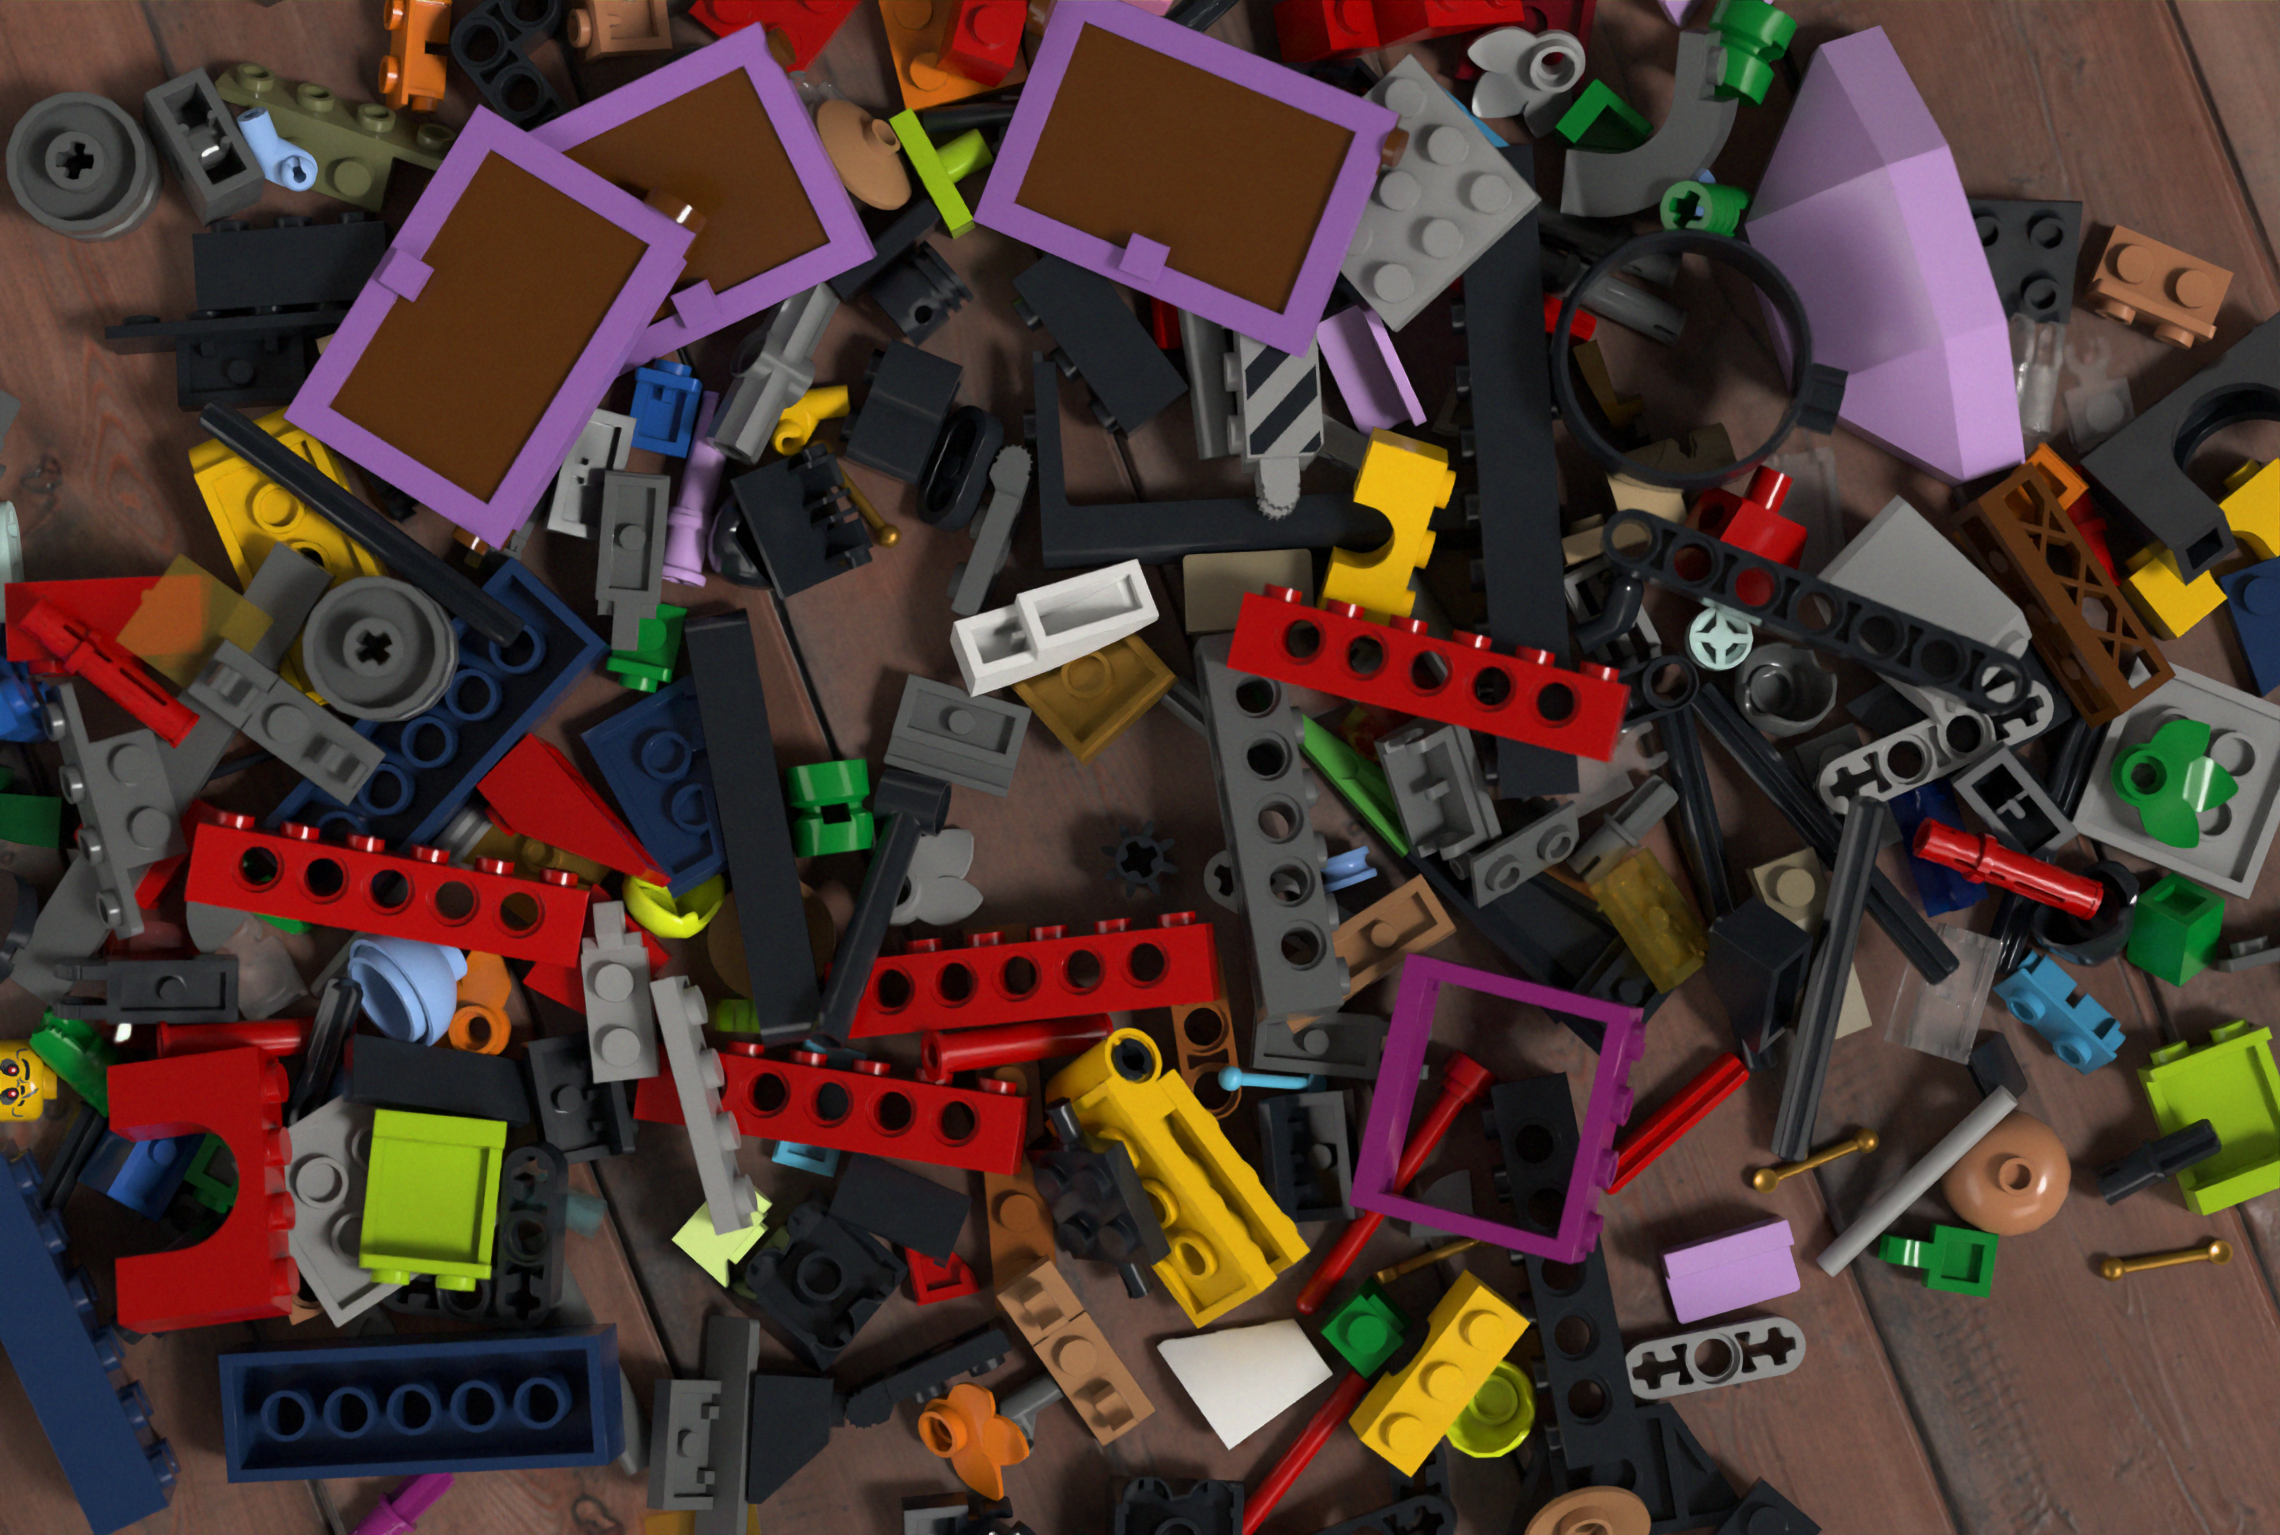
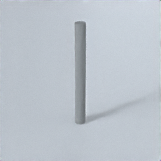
[1816,1085,2018,1277]

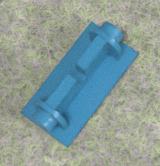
[1992,949,2126,1076]

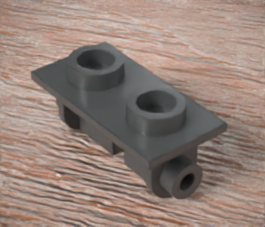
[1449,798,1580,909]

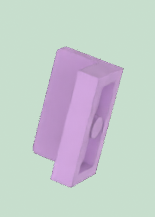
[1317,297,1427,438]
[1657,1215,1801,1324]

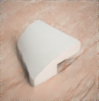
[1157,1318,1333,1450]

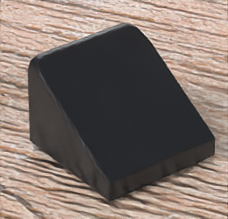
[1959,1033,2028,1102]

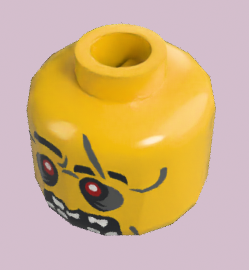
[0,1039,57,1122]

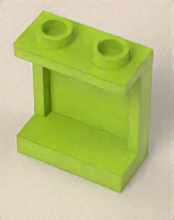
[2136,1017,2280,1216]
[358,1109,507,1291]

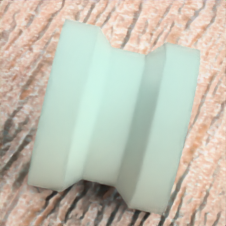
[1683,608,1753,672]

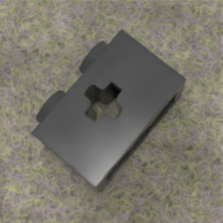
[142,66,265,228]

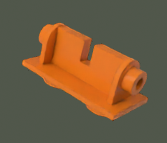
[378,0,453,114]

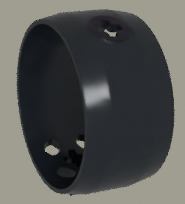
[1548,227,1849,494]

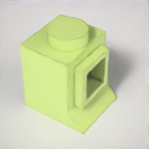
[672,1185,773,1288]

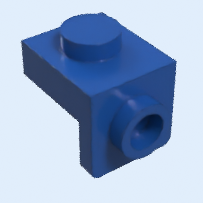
[629,359,704,460]

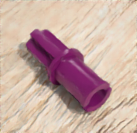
[347,1473,455,1535]

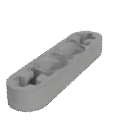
[1815,680,2054,815]

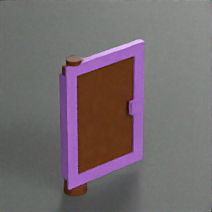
[973,0,1409,359]
[424,20,877,377]
[283,104,708,556]

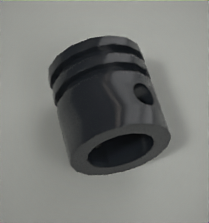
[867,240,975,348]

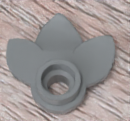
[1467,26,1586,138]
[873,829,983,927]

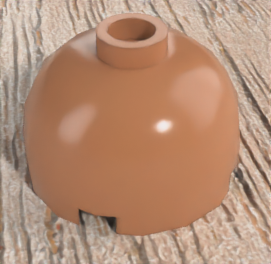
[1940,1110,2071,1237]

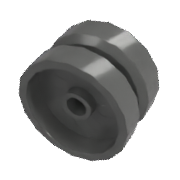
[6,91,164,243]
[302,576,459,722]

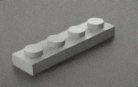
[649,976,758,1236]

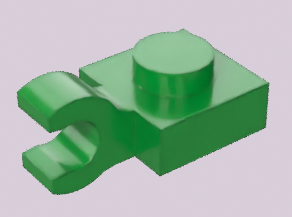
[1877,1223,1999,1298]

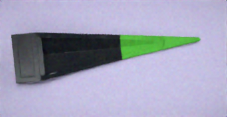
[1252,689,1690,1056]

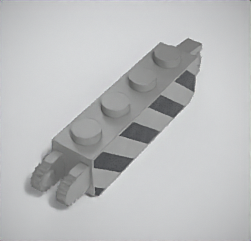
[1221,325,1324,521]

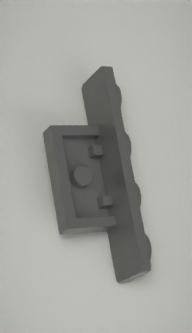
[41,681,189,940]
[647,1315,760,1535]

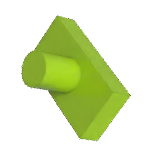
[889,107,994,240]

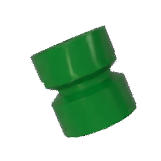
[1707,0,1797,109]
[784,759,877,858]

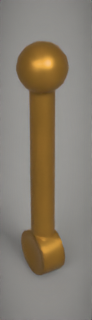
[809,439,902,549]
[1752,1128,1879,1194]
[1374,1237,1497,1285]
[2100,1239,2233,1282]

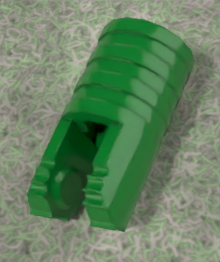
[1660,180,1753,239]
[28,1005,129,1118]

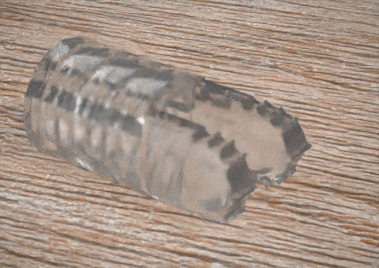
[2008,313,2066,436]

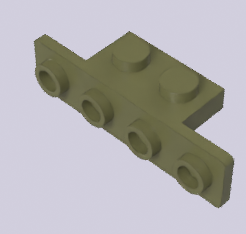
[214,63,458,213]

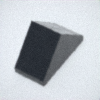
[1950,741,2079,860]

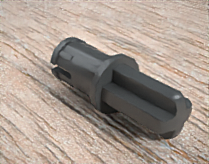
[1565,774,1679,889]

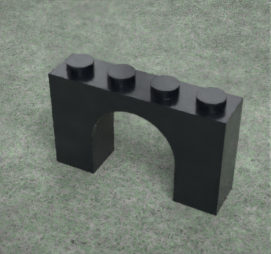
[2079,311,2280,586]

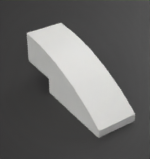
[950,559,1159,697]

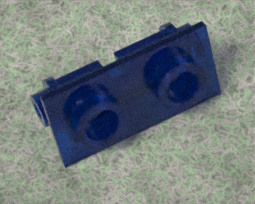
[1888,777,1989,918]

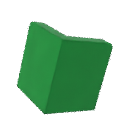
[1550,78,1654,150]
[2126,872,2226,988]

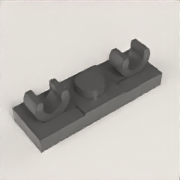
[187,637,386,806]

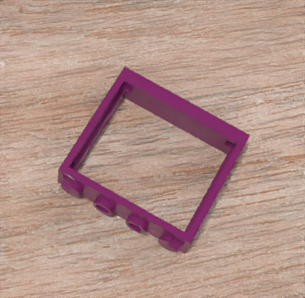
[1348,952,1647,1264]

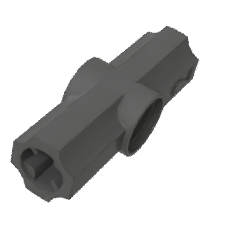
[704,282,840,465]

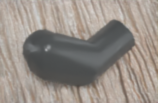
[996,1370,1065,1460]

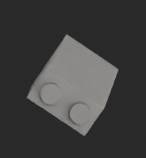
[1812,495,2032,728]

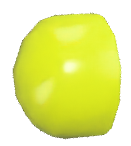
[621,874,726,938]
[1445,1359,1538,1458]

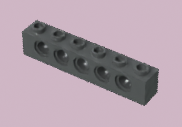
[1192,632,1351,1026]

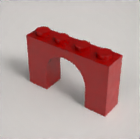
[107,1046,299,1334]

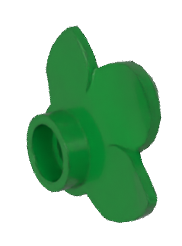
[2110,719,2239,849]

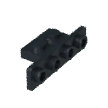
[104,302,352,413]

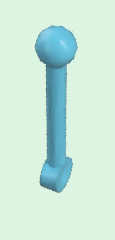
[1218,1065,1327,1093]

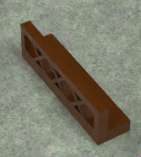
[1947,462,2176,729]

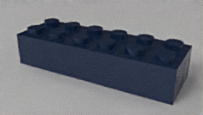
[255,556,613,899]
[0,1138,182,1535]
[218,1323,626,1483]

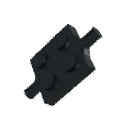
[1024,1097,1172,1299]

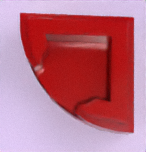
[905,1247,981,1306]

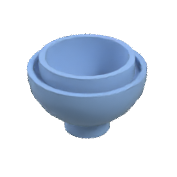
[348,933,468,1047]

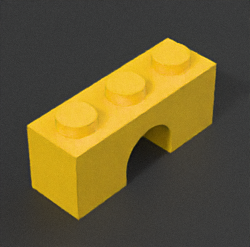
[1315,426,1456,641]
[2120,457,2280,641]
[1348,1269,1530,1477]

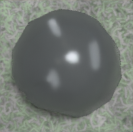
[1734,641,1837,738]

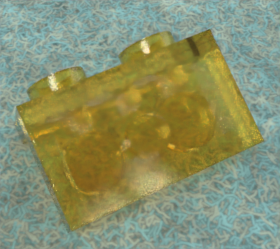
[1589,846,1709,995]

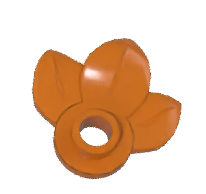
[431,951,512,1056]
[918,1382,1029,1501]

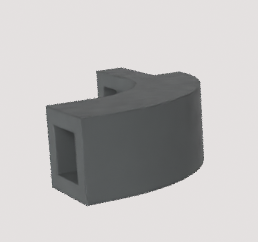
[1560,28,1739,217]

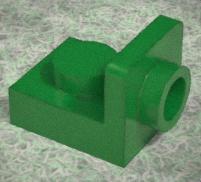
[605,603,689,693]

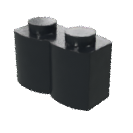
[838,338,965,490]

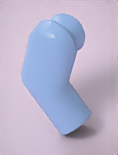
[237,107,318,192]

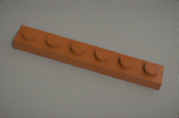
[963,923,1057,1311]

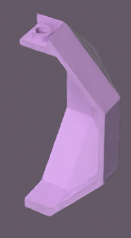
[1737,25,2026,488]

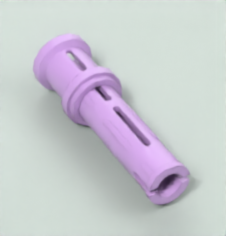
[662,391,727,588]

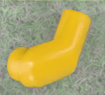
[769,384,851,456]

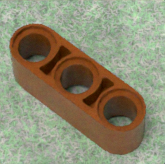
[1171,946,1242,1119]

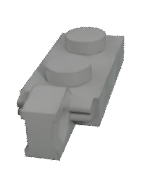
[580,900,661,1083]

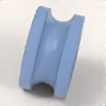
[1320,845,1377,894]

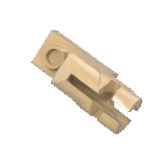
[1561,422,1740,568]

